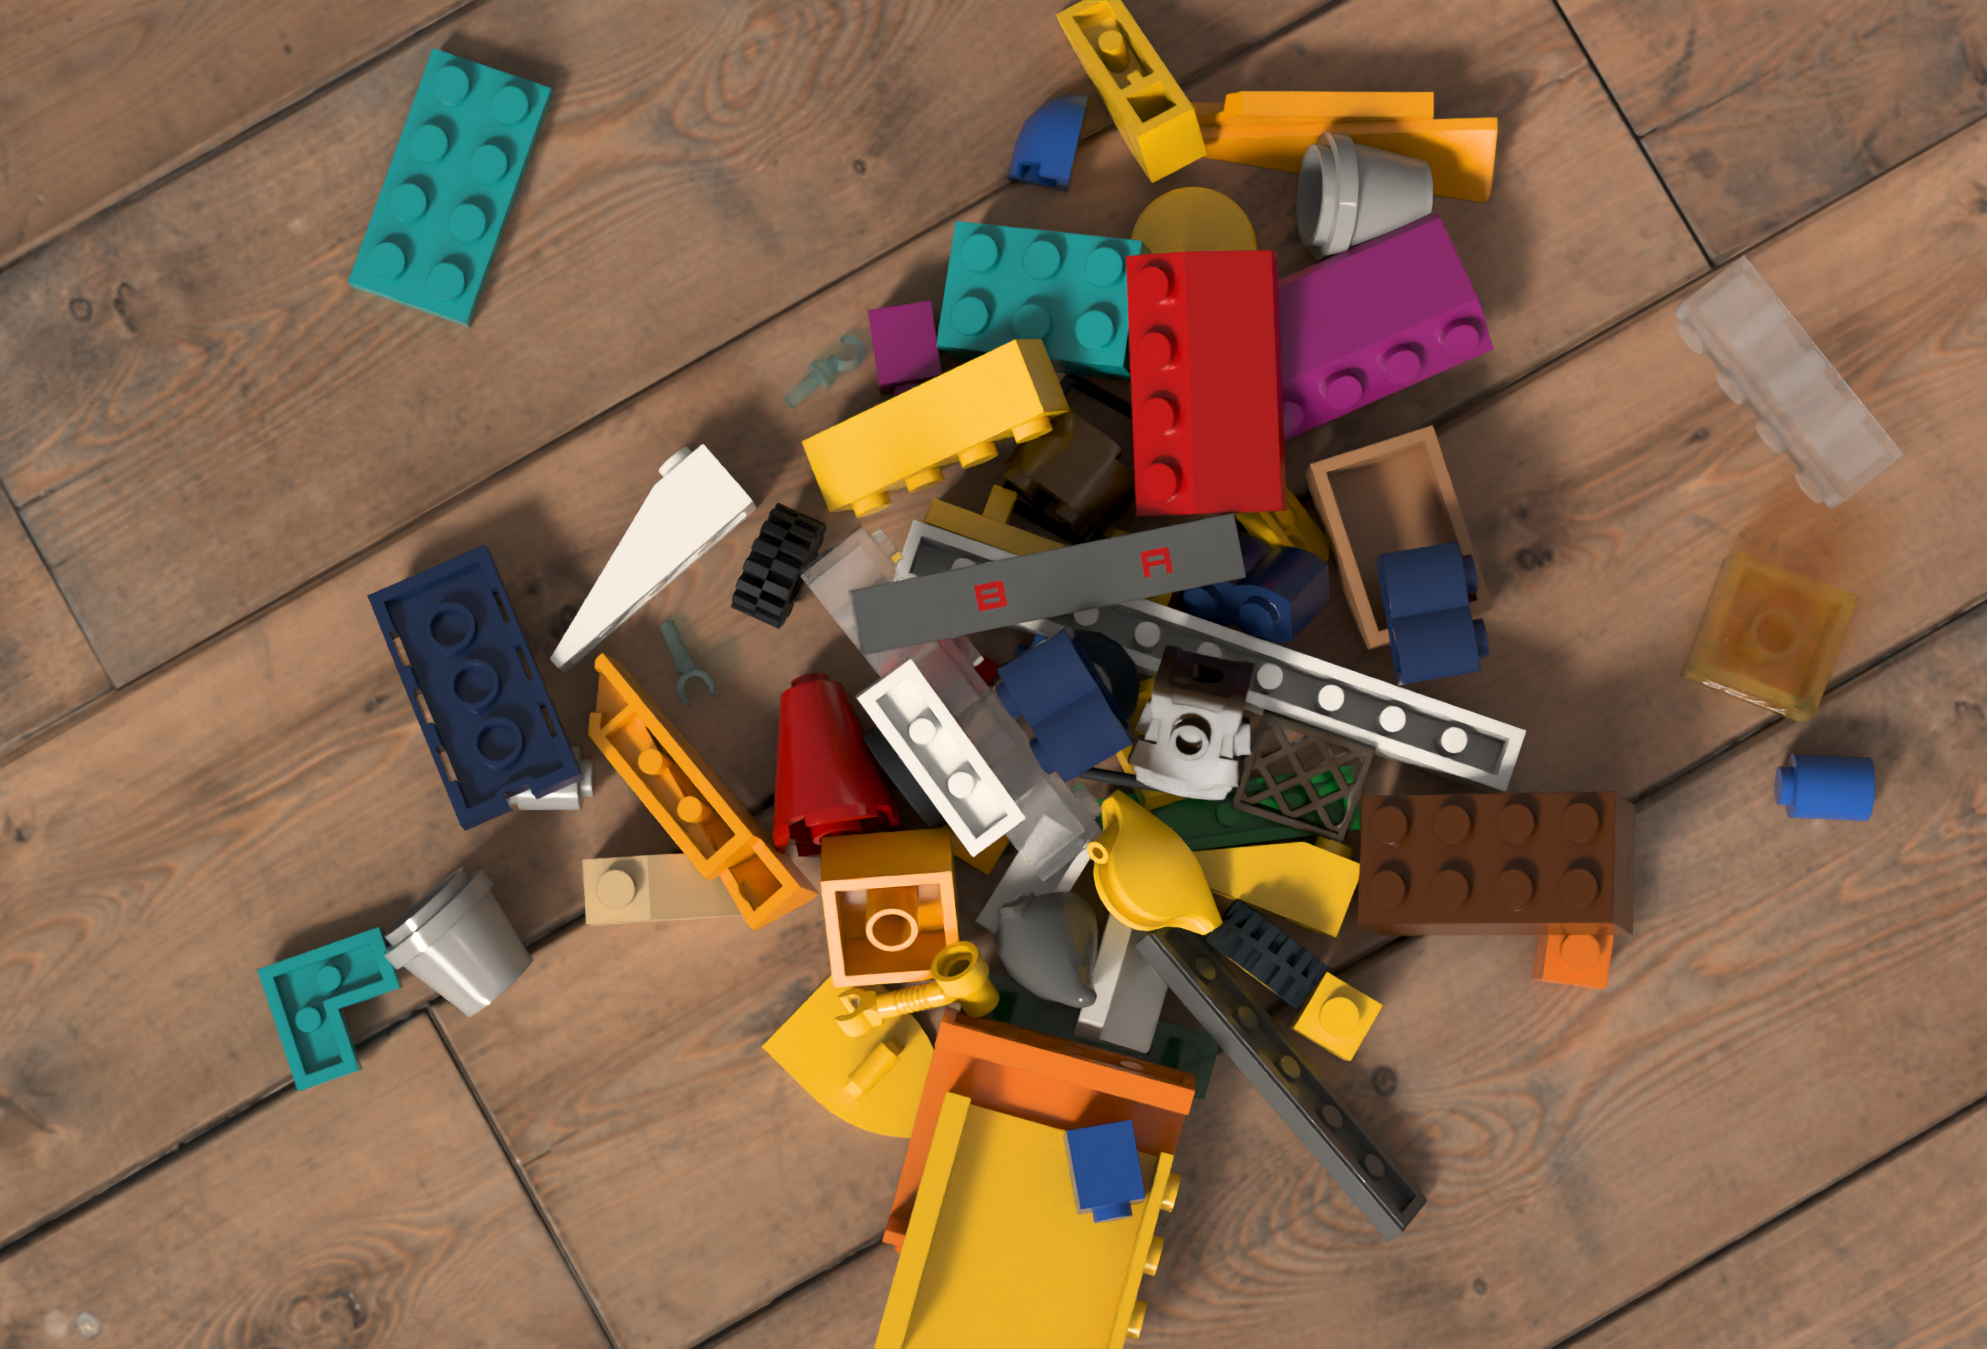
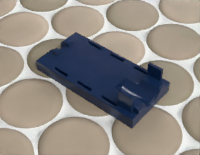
[367,545,585,831]

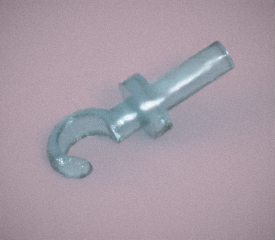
[783,335,866,409]

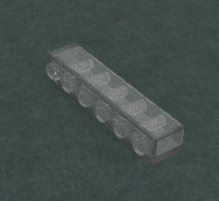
[800,523,1103,882]

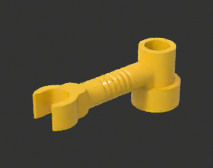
[834,941,999,1037]

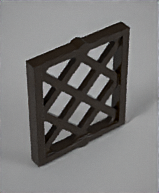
[1231,709,1376,843]

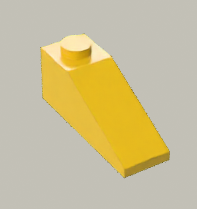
[1056,0,1208,184]
[1193,836,1360,939]

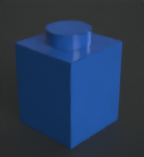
[1063,1120,1146,1223]

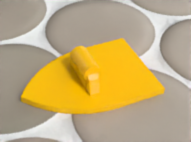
[762,975,934,1138]

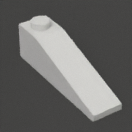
[550,444,757,674]

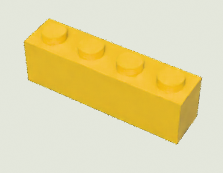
[801,339,1070,518]

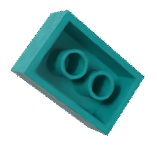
[936,221,1152,381]

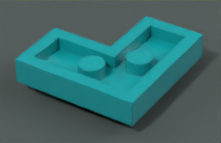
[257,927,403,1091]

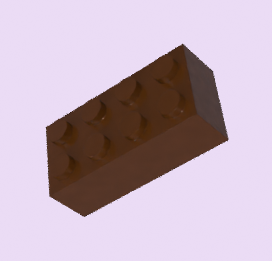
[1358,791,1636,936]

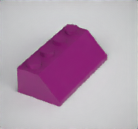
[1278,212,1494,441]

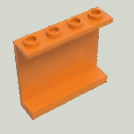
[882,1006,1196,1299]

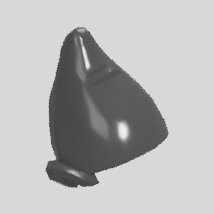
[994,892,1100,1008]

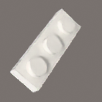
[855,657,1026,857]

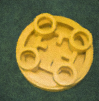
[1131,187,1257,254]

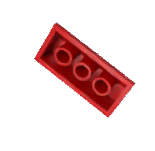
[1126,250,1287,517]

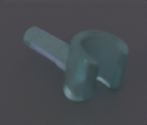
[659,620,715,707]

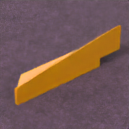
[1190,91,1498,203]
[588,653,819,931]

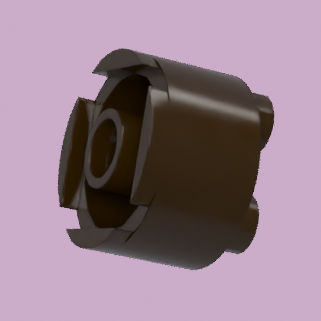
[1002,410,1135,543]

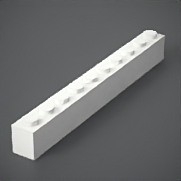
[892,520,1526,794]

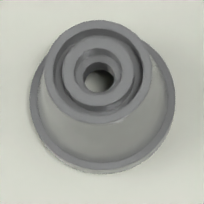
[1296,132,1433,261]
[383,867,534,1017]

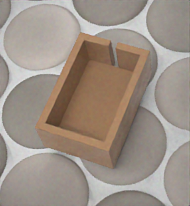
[1304,425,1494,655]

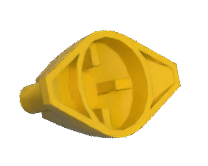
[1087,789,1223,935]

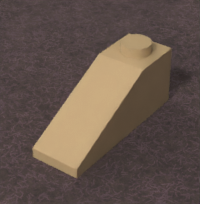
[582,853,742,926]

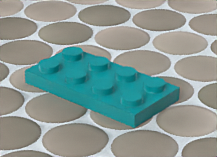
[347,48,554,328]

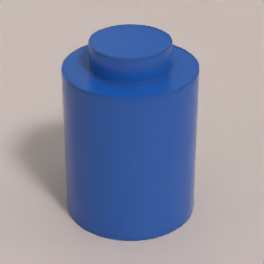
[1774,754,1875,821]

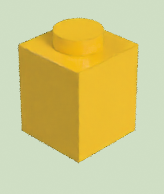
[1289,972,1383,1061]

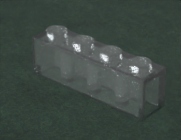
[1673,255,1904,510]

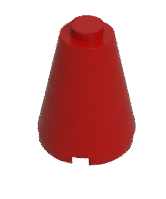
[772,673,902,857]

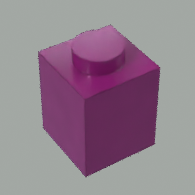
[868,300,942,397]

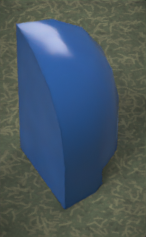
[1007,93,1090,193]

